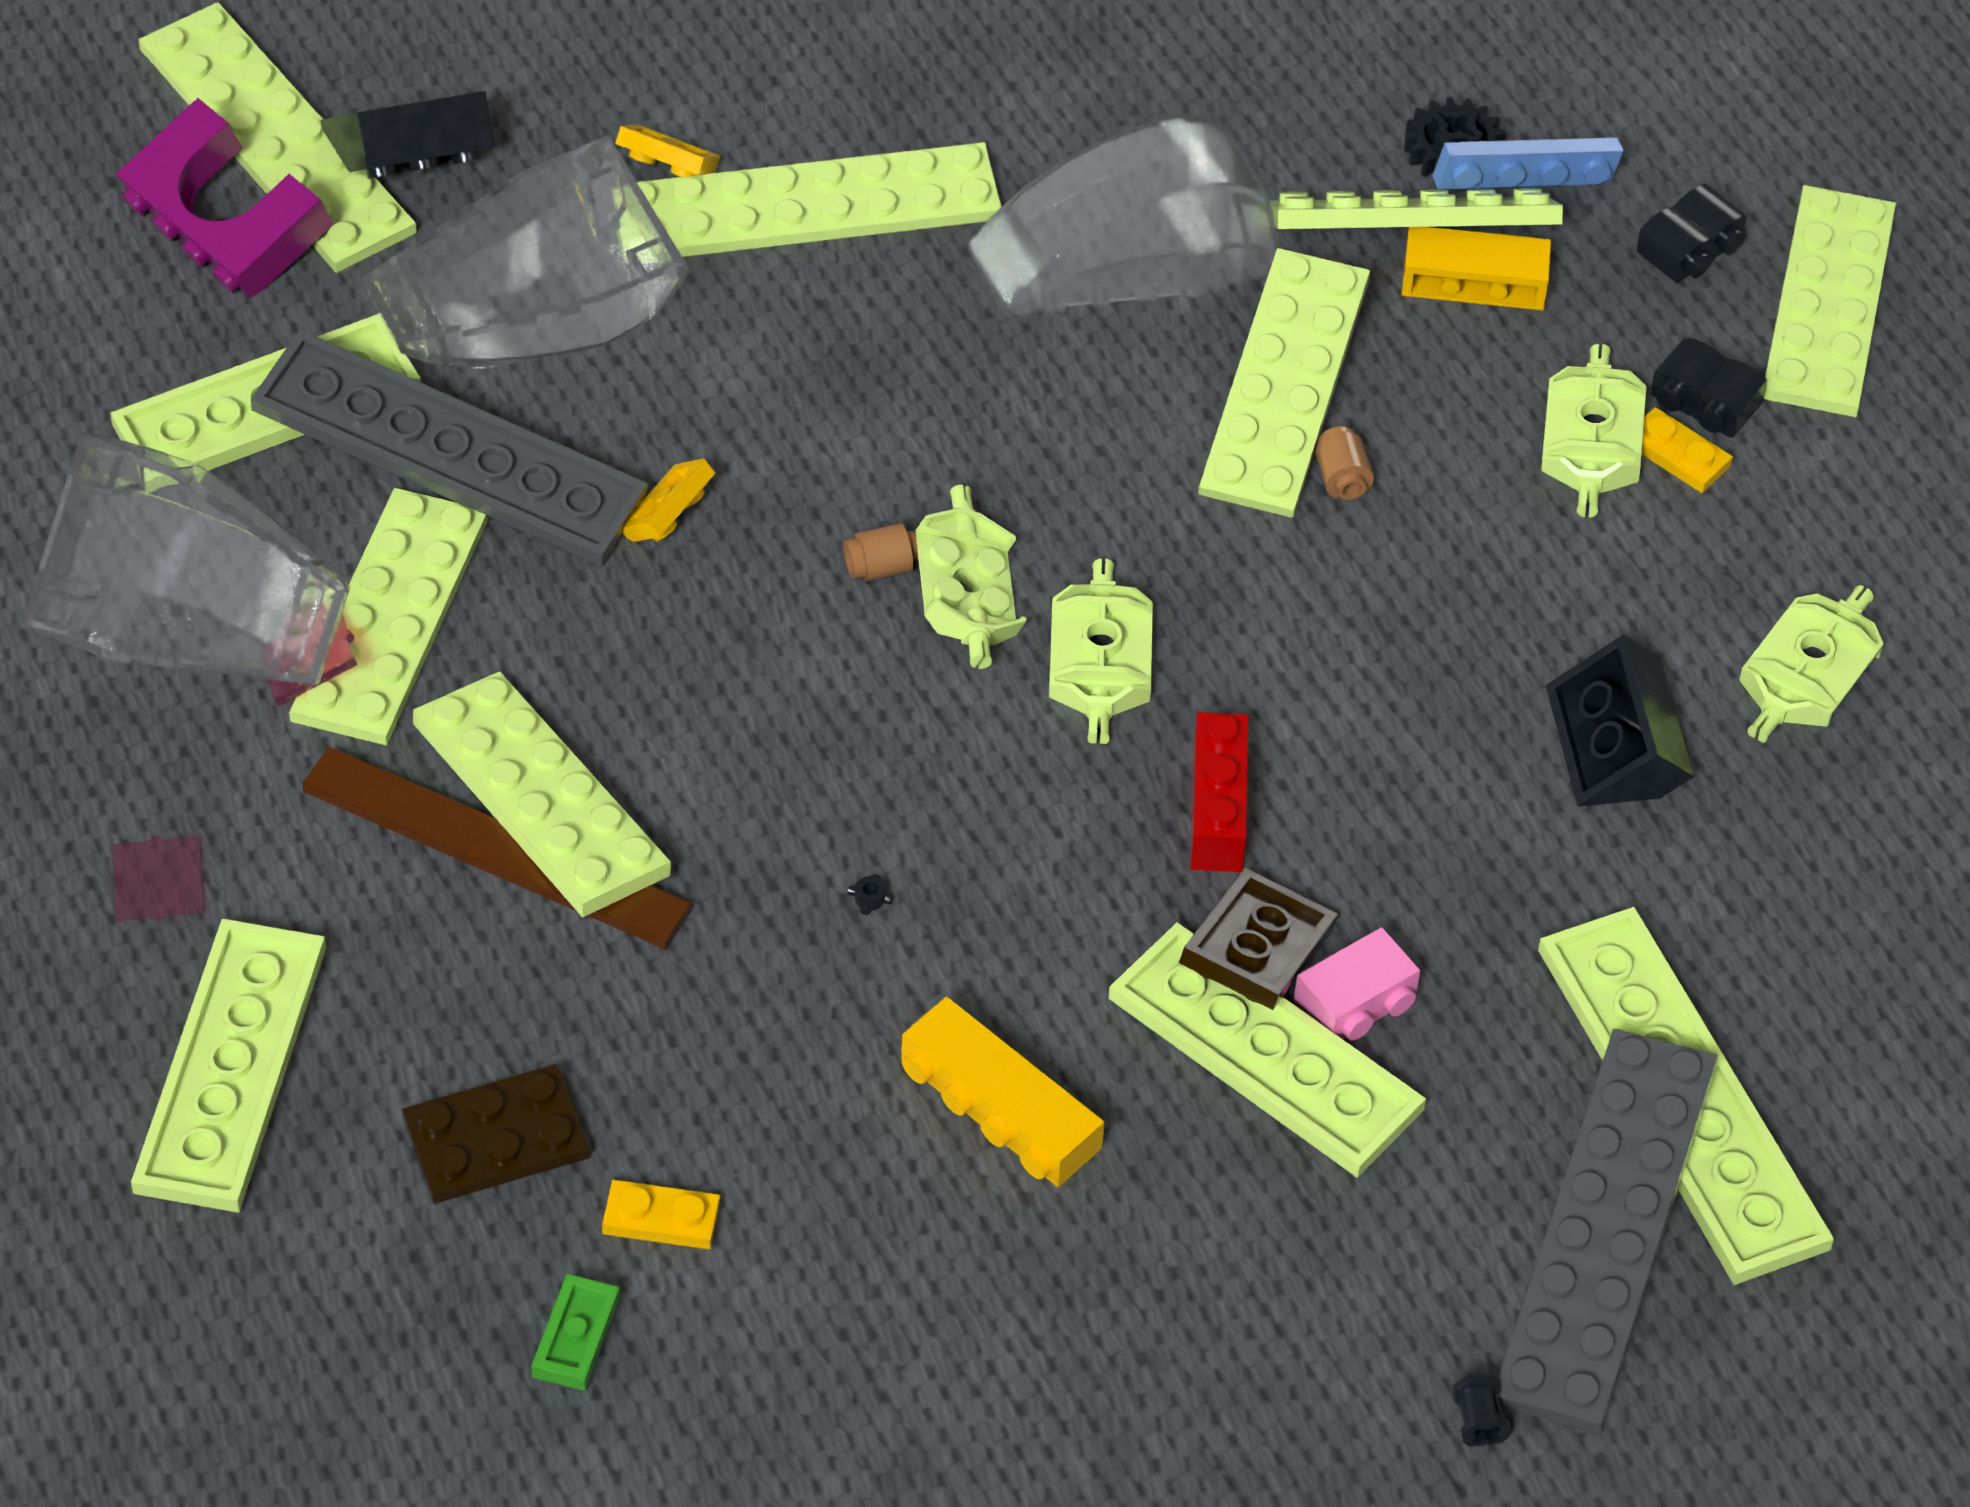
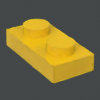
[615,124,721,177]
[1641,407,1733,493]
[623,458,715,542]
[602,1180,720,1250]

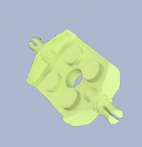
[1541,344,1646,518]
[915,485,1026,669]
[1049,559,1153,744]
[1739,585,1884,743]

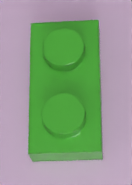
[531,1274,620,1391]

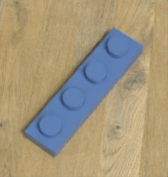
[1433,138,1623,189]

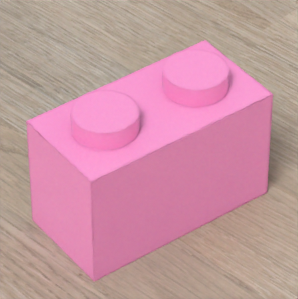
[1294,927,1420,1041]

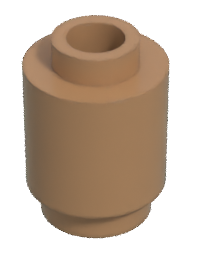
[1315,426,1374,500]
[843,523,919,582]

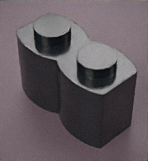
[1636,184,1747,284]
[1650,338,1767,438]

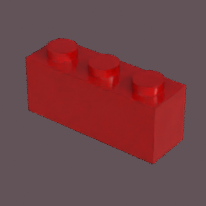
[1190,712,1248,872]

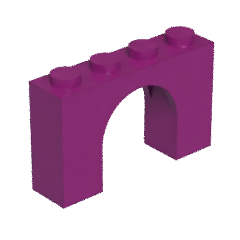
[116,98,334,298]

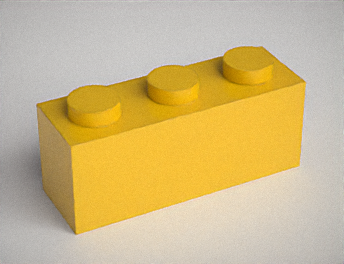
[1401,227,1551,310]

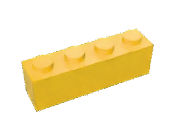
[901,996,1104,1187]

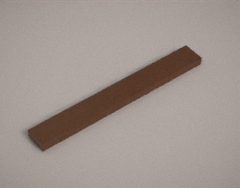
[302,747,691,950]

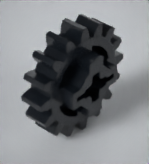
[1404,97,1506,177]

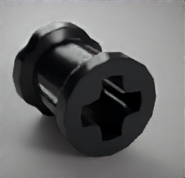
[1452,1374,1512,1447]

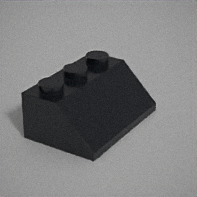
[320,91,496,179]
[1545,634,1694,807]

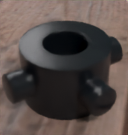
[847,874,893,915]

